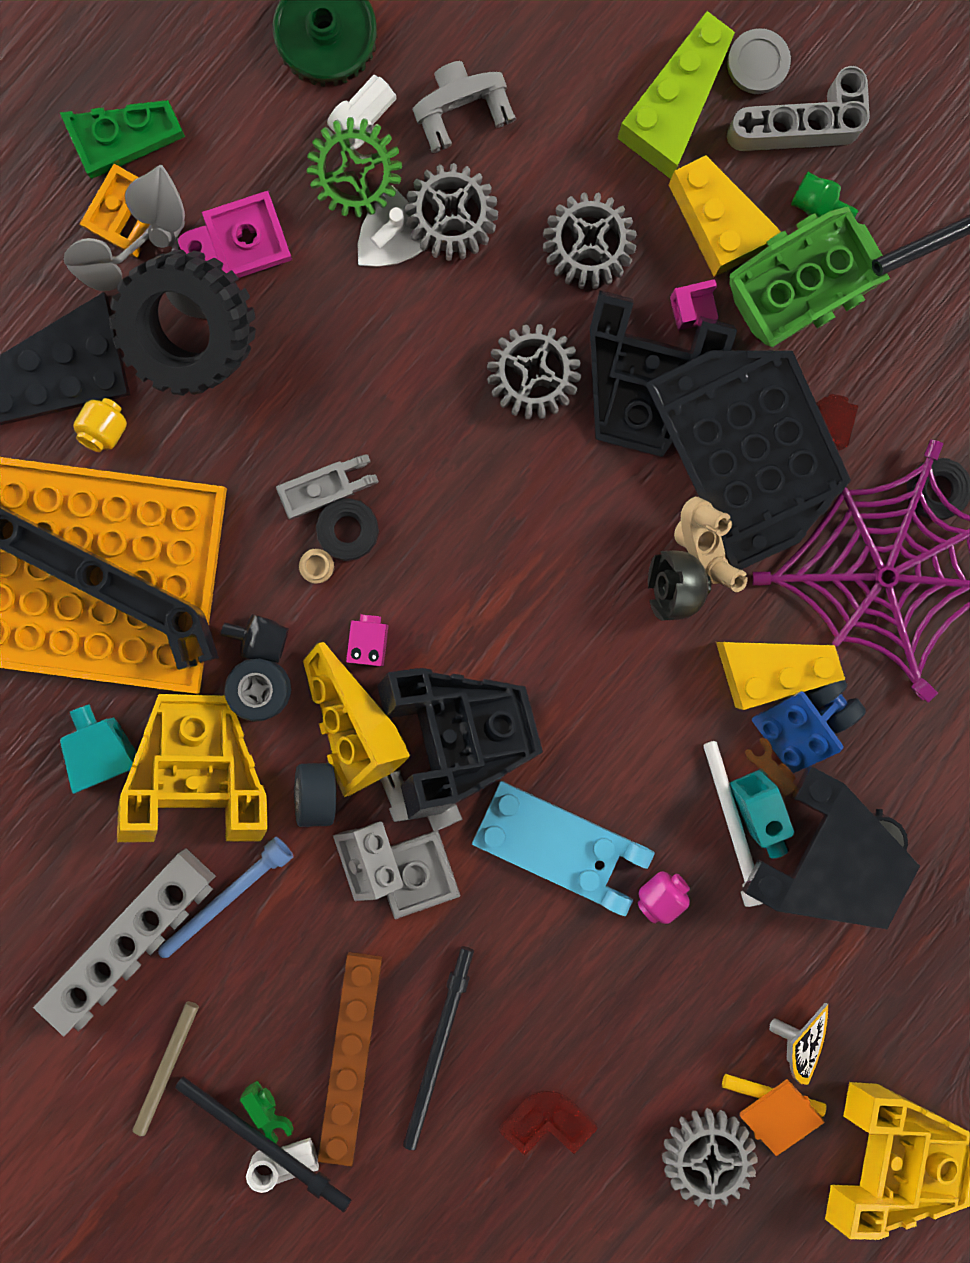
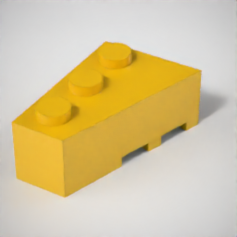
[716,642,845,710]

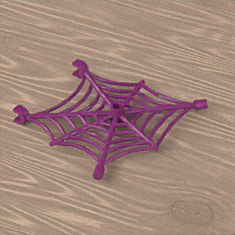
[752,439,970,703]

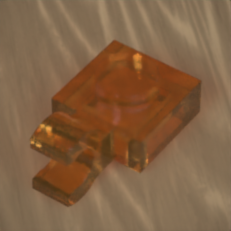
[745,737,797,799]

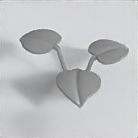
[64,165,206,319]

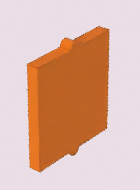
[739,1079,825,1156]

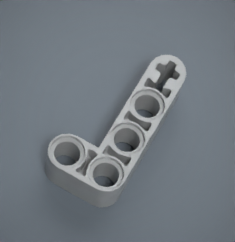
[727,66,870,151]

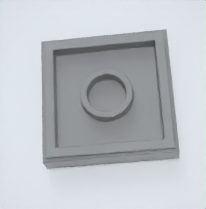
[386,830,460,919]

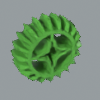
[307,117,402,217]

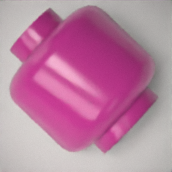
[637,871,690,924]

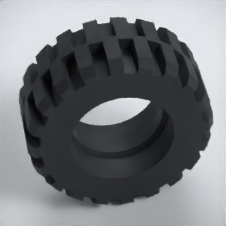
[109,250,256,396]

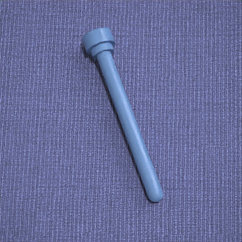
[158,837,293,958]

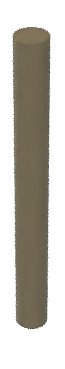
[132,1001,199,1136]

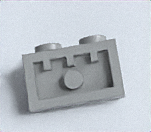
[333,822,403,901]

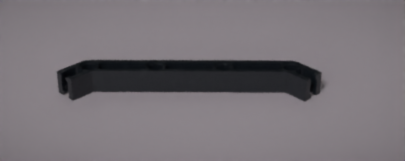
[0,505,219,670]

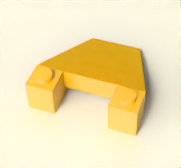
[117,694,267,842]
[825,1082,970,1240]

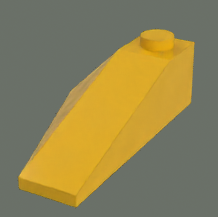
[303,642,410,797]

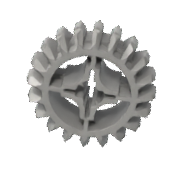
[404,163,498,261]
[543,192,637,289]
[487,324,581,419]
[662,1108,758,1209]

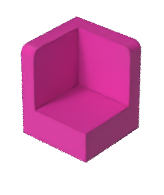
[670,279,718,331]

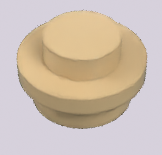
[299,549,334,584]

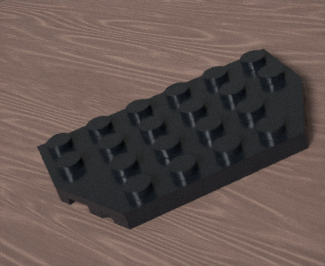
[645,350,851,570]

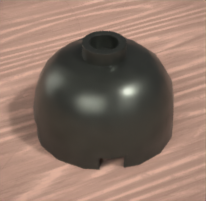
[648,551,711,621]

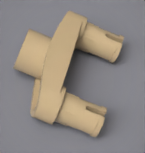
[674,497,748,592]

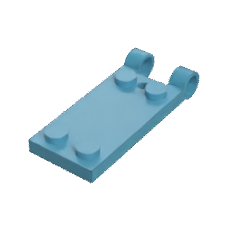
[472,781,655,916]

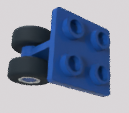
[752,680,866,774]

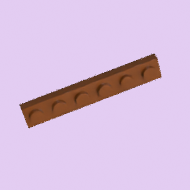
[318,952,382,1167]

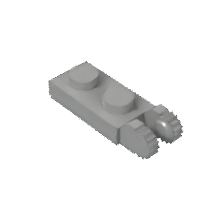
[276,454,379,520]

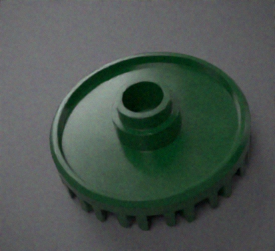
[273,0,378,87]

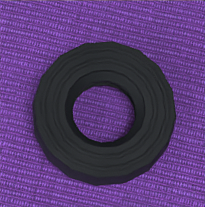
[907,458,970,520]
[316,498,379,561]

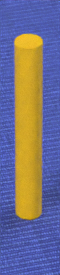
[722,1074,826,1117]

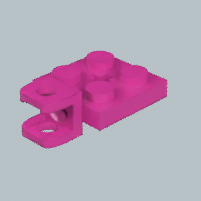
[178,191,292,278]

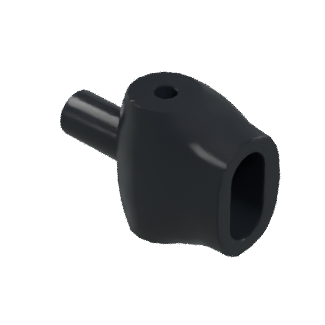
[221,614,289,663]

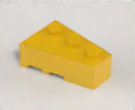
[669,155,781,277]

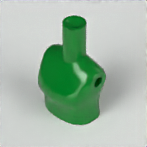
[790,171,858,218]

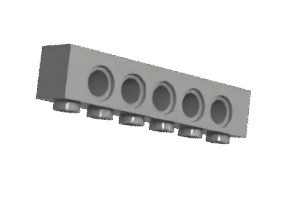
[33,848,216,1037]

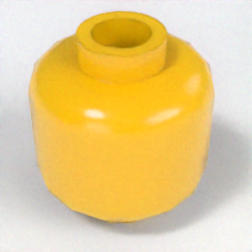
[73,398,127,452]

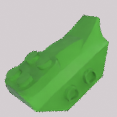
[730,206,890,347]

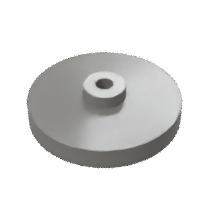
[727,28,791,94]

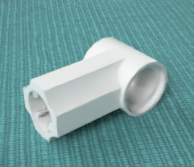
[327,75,396,149]
[246,1138,319,1193]

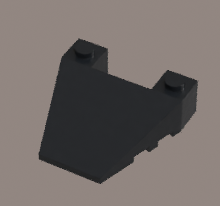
[590,290,737,457]
[377,668,543,820]
[742,766,920,929]

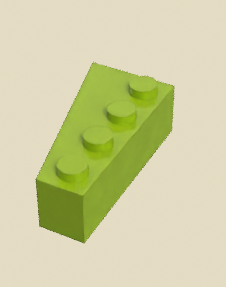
[618,11,735,179]

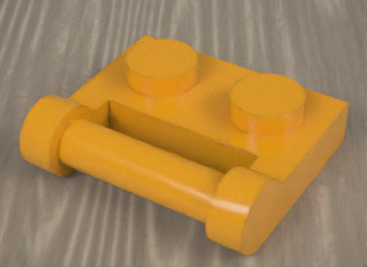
[80,164,150,258]

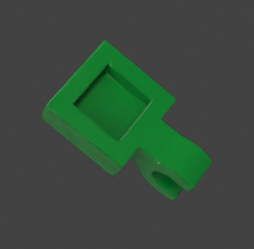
[240,1081,294,1144]

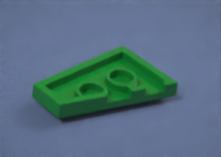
[60,100,185,179]

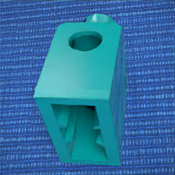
[60,704,137,794]
[729,770,794,858]

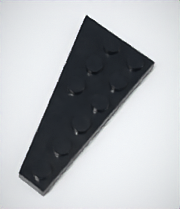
[0,292,130,425]

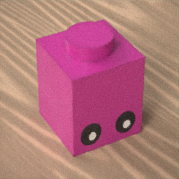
[346,614,389,666]

